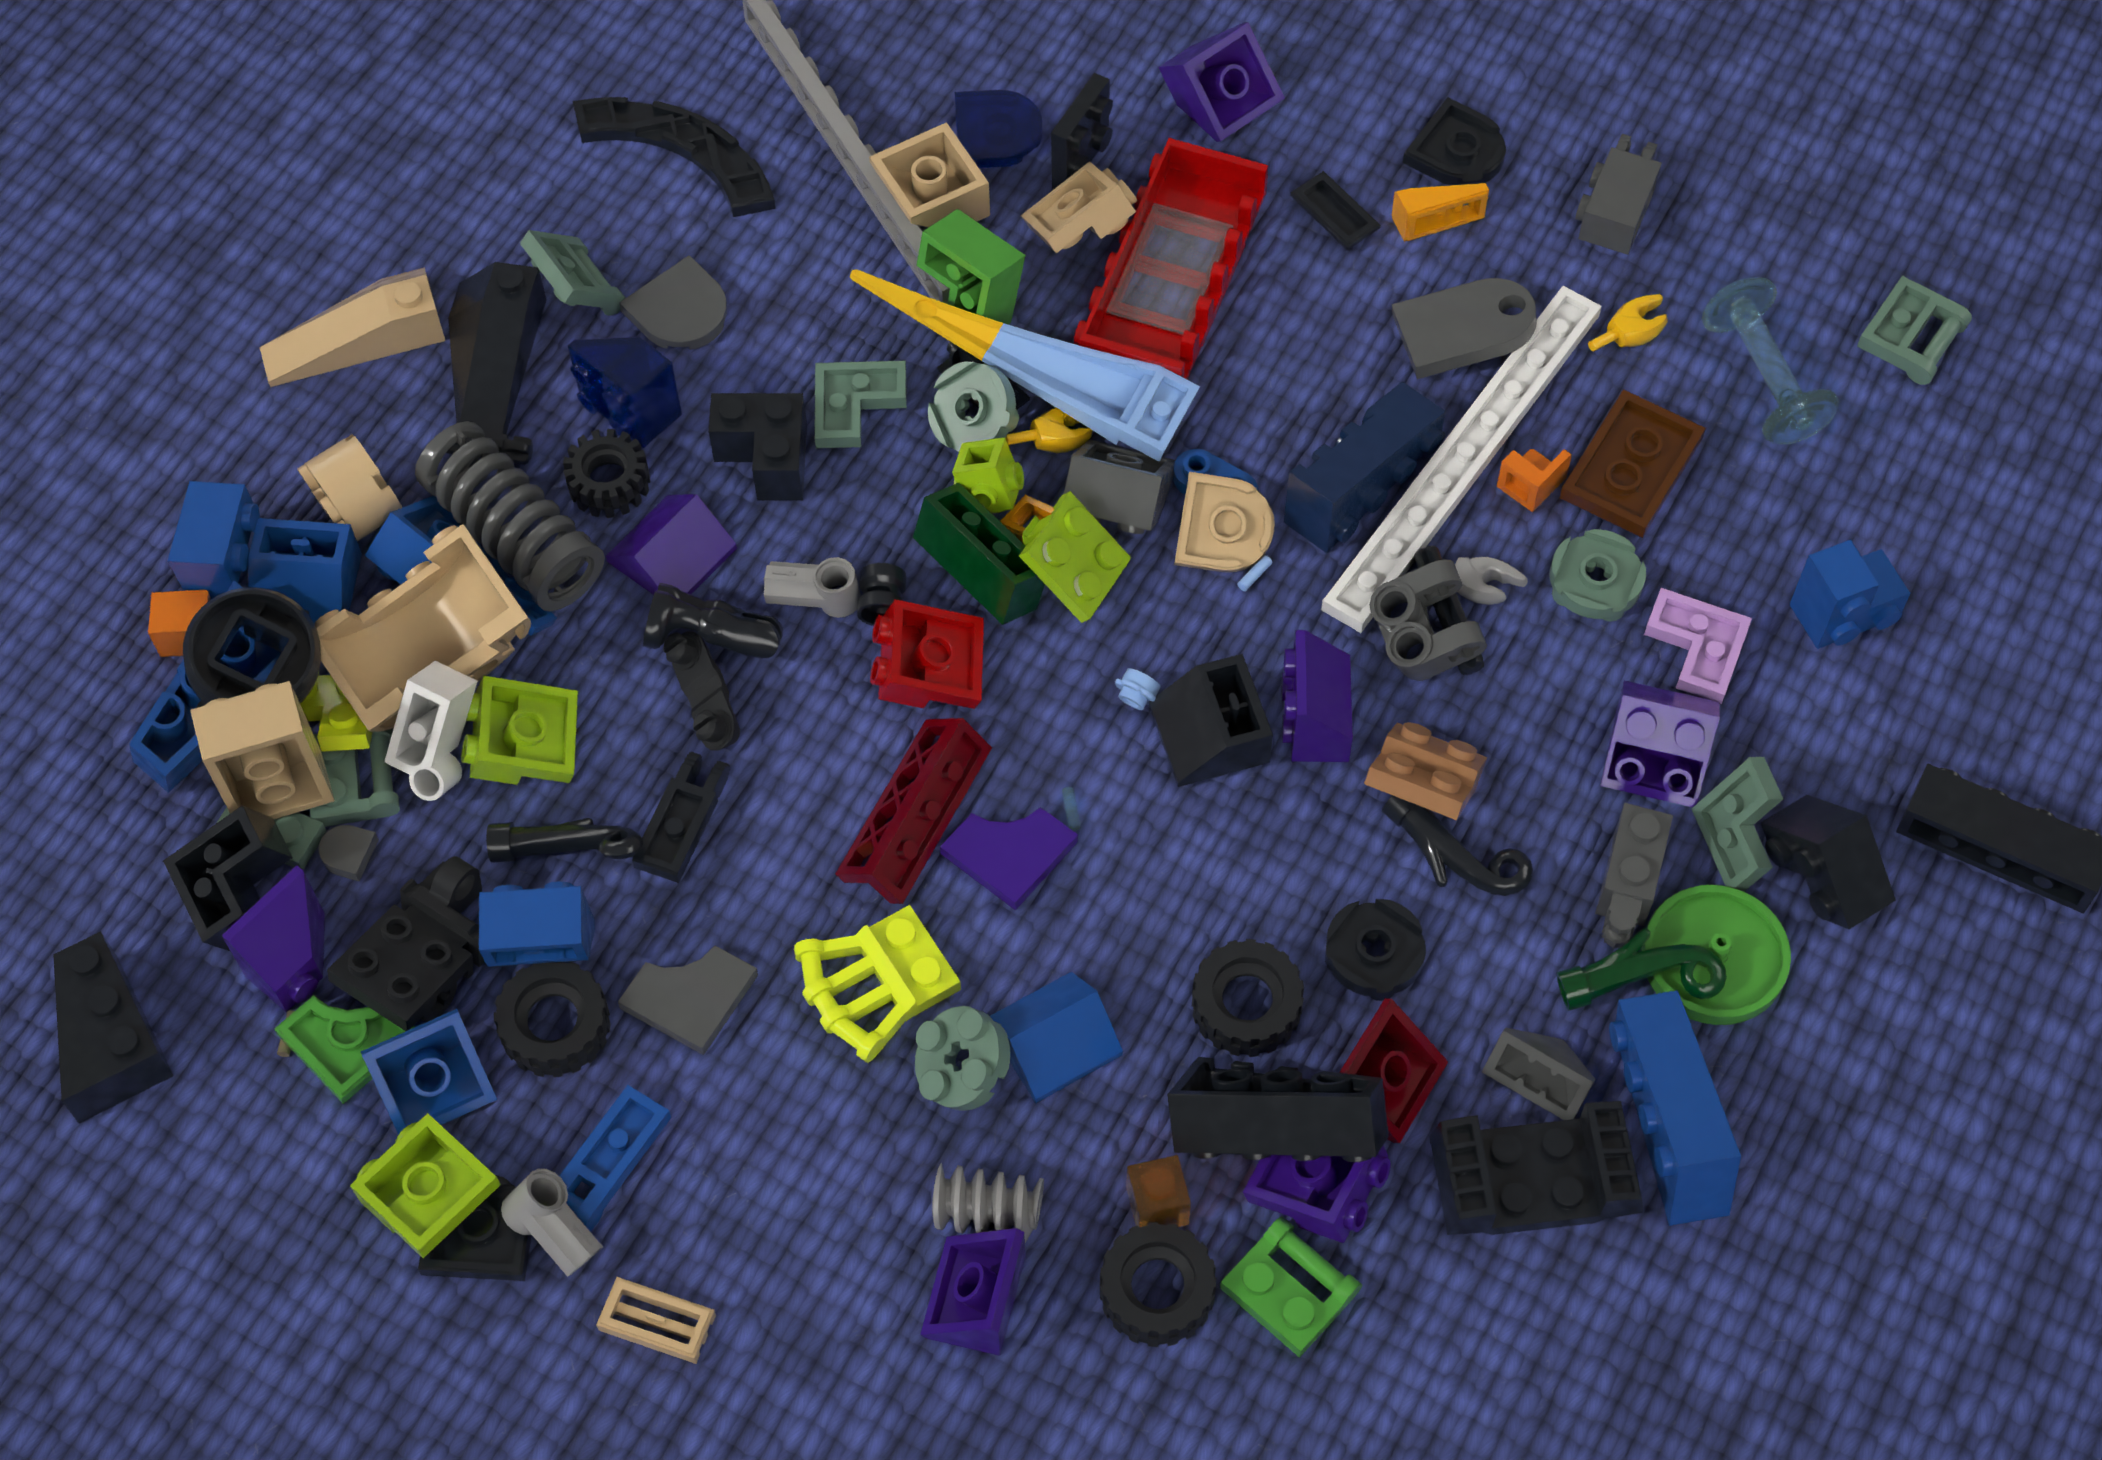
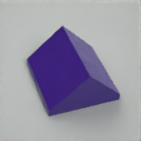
[605,494,737,595]
[920,1228,1025,1356]

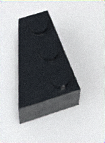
[53,931,174,1123]

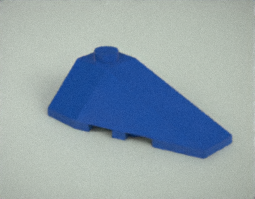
[365,496,557,636]

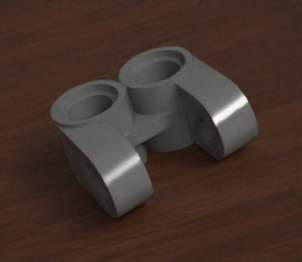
[1369,559,1487,681]

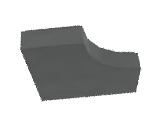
[618,946,758,1055]

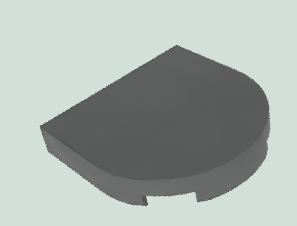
[619,255,727,350]

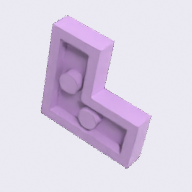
[1644,588,1752,704]

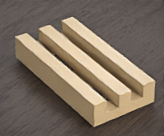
[596,1277,716,1364]

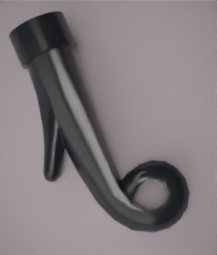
[1382,795,1533,896]
[486,818,643,863]

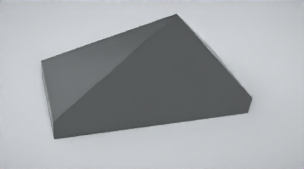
[1482,1027,1596,1120]

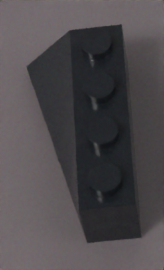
[1167,1057,1389,1162]

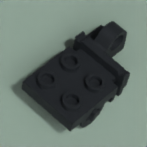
[327,856,485,1031]

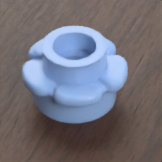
[1115,668,1161,710]

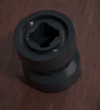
[857,563,906,626]

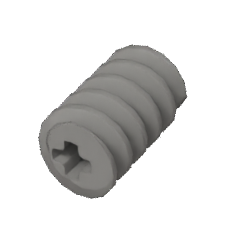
[932,1163,1044,1243]

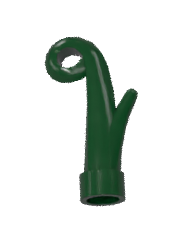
[1556,928,1727,1011]

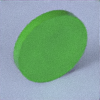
[1642,885,1791,1025]

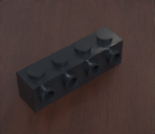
[1896,763,2102,914]

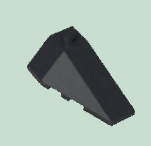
[448,262,547,435]

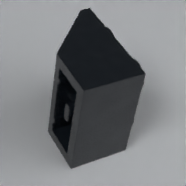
[1149,654,1273,787]

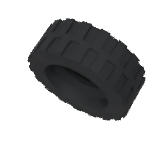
[1191,939,1304,1057]
[494,961,611,1077]
[1100,1222,1217,1347]

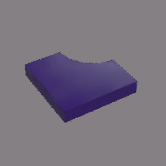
[940,807,1078,910]

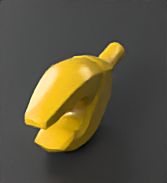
[1588,294,1667,352]
[1005,407,1092,453]

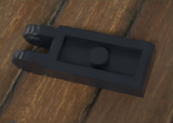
[632,752,730,883]

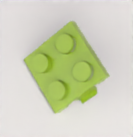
[1019,491,1131,623]

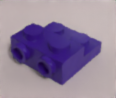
[1243,1145,1391,1243]

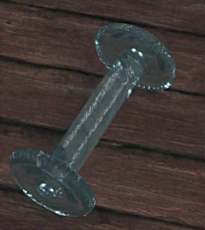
[1702,277,1839,444]

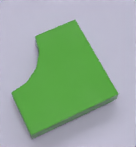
[274,995,415,1104]

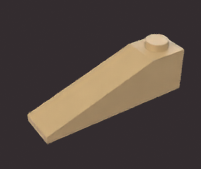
[260,267,446,387]

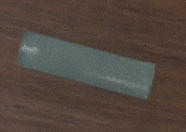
[1062,787,1081,831]

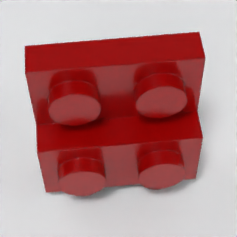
[870,599,984,709]

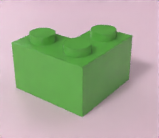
[916,209,1026,324]

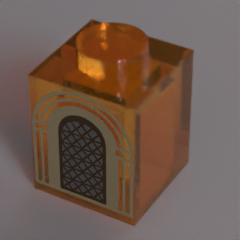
[1126,1155,1191,1227]

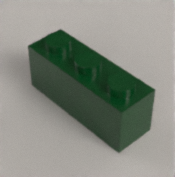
[913,483,1045,625]

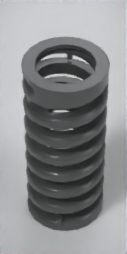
[415,421,605,611]

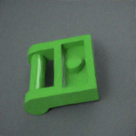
[1220,1216,1362,1358]

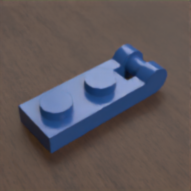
[559,1085,672,1231]

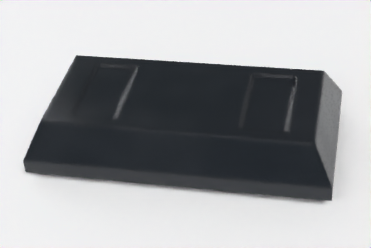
[1290,171,1381,250]

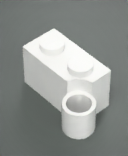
[384,661,478,801]

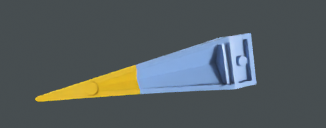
[850,269,1200,461]

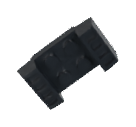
[1429,1101,1643,1235]

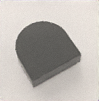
[319,825,379,882]

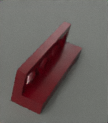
[835,718,992,904]

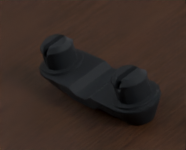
[663,631,740,751]

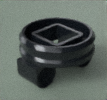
[183,587,321,708]

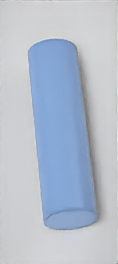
[1237,555,1273,591]

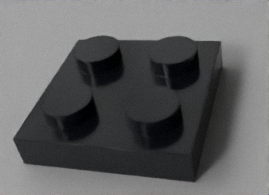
[1051,73,1113,189]

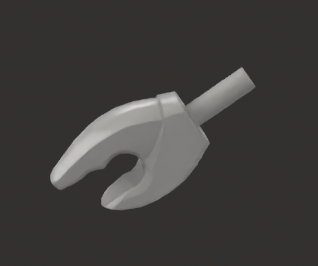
[1455,557,1528,605]

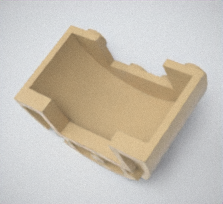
[314,524,531,732]

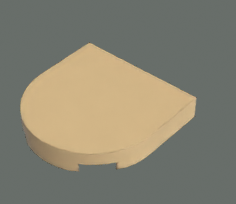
[1174,472,1275,572]

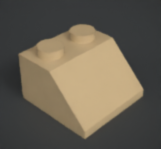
[869,122,990,227]

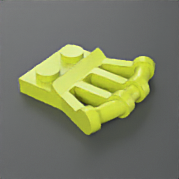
[794,905,961,1063]

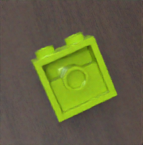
[461,675,578,785]
[350,1113,501,1258]

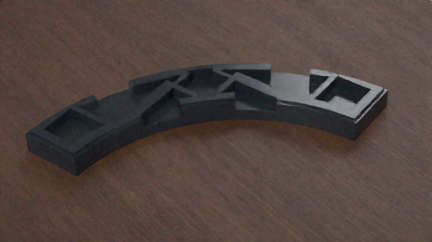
[573,97,776,217]

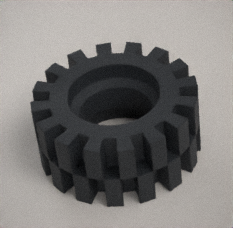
[563,429,650,518]

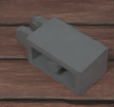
[1575,134,1662,255]
[1595,803,1673,949]

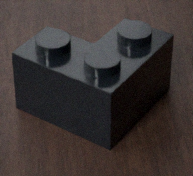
[708,393,807,501]
[1761,795,1896,929]
[163,805,293,951]

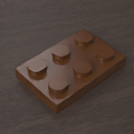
[1559,389,1706,538]

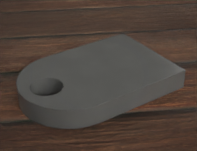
[1391,278,1537,379]

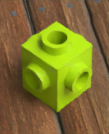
[952,437,1024,513]

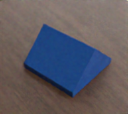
[990,972,1123,1103]
[361,1009,497,1135]

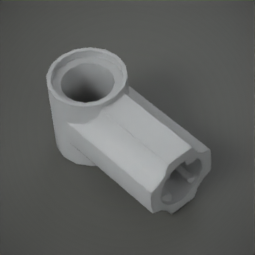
[764,557,861,618]
[501,1169,603,1277]

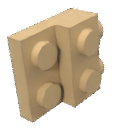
[1021,161,1137,254]

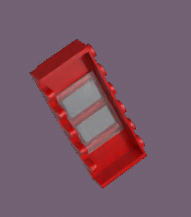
[1074,138,1268,380]

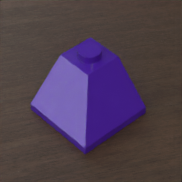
[1158,22,1285,142]
[222,865,325,1013]

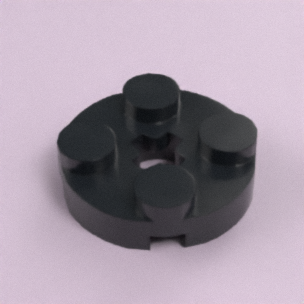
[1325,899,1426,1001]

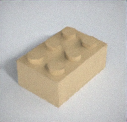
[190,681,335,819]

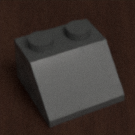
[1064,439,1175,534]

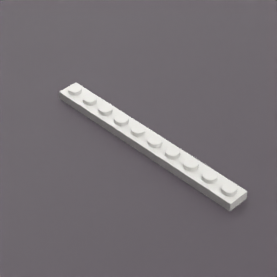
[1321,286,1602,633]

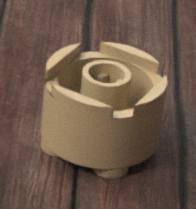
[297,434,402,542]

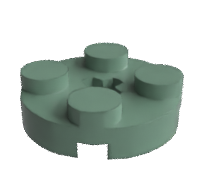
[928,361,1019,452]
[1549,529,1646,622]
[915,1006,1010,1111]

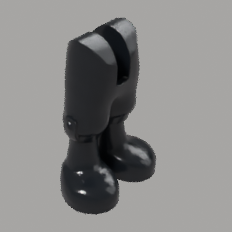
[643,583,783,659]

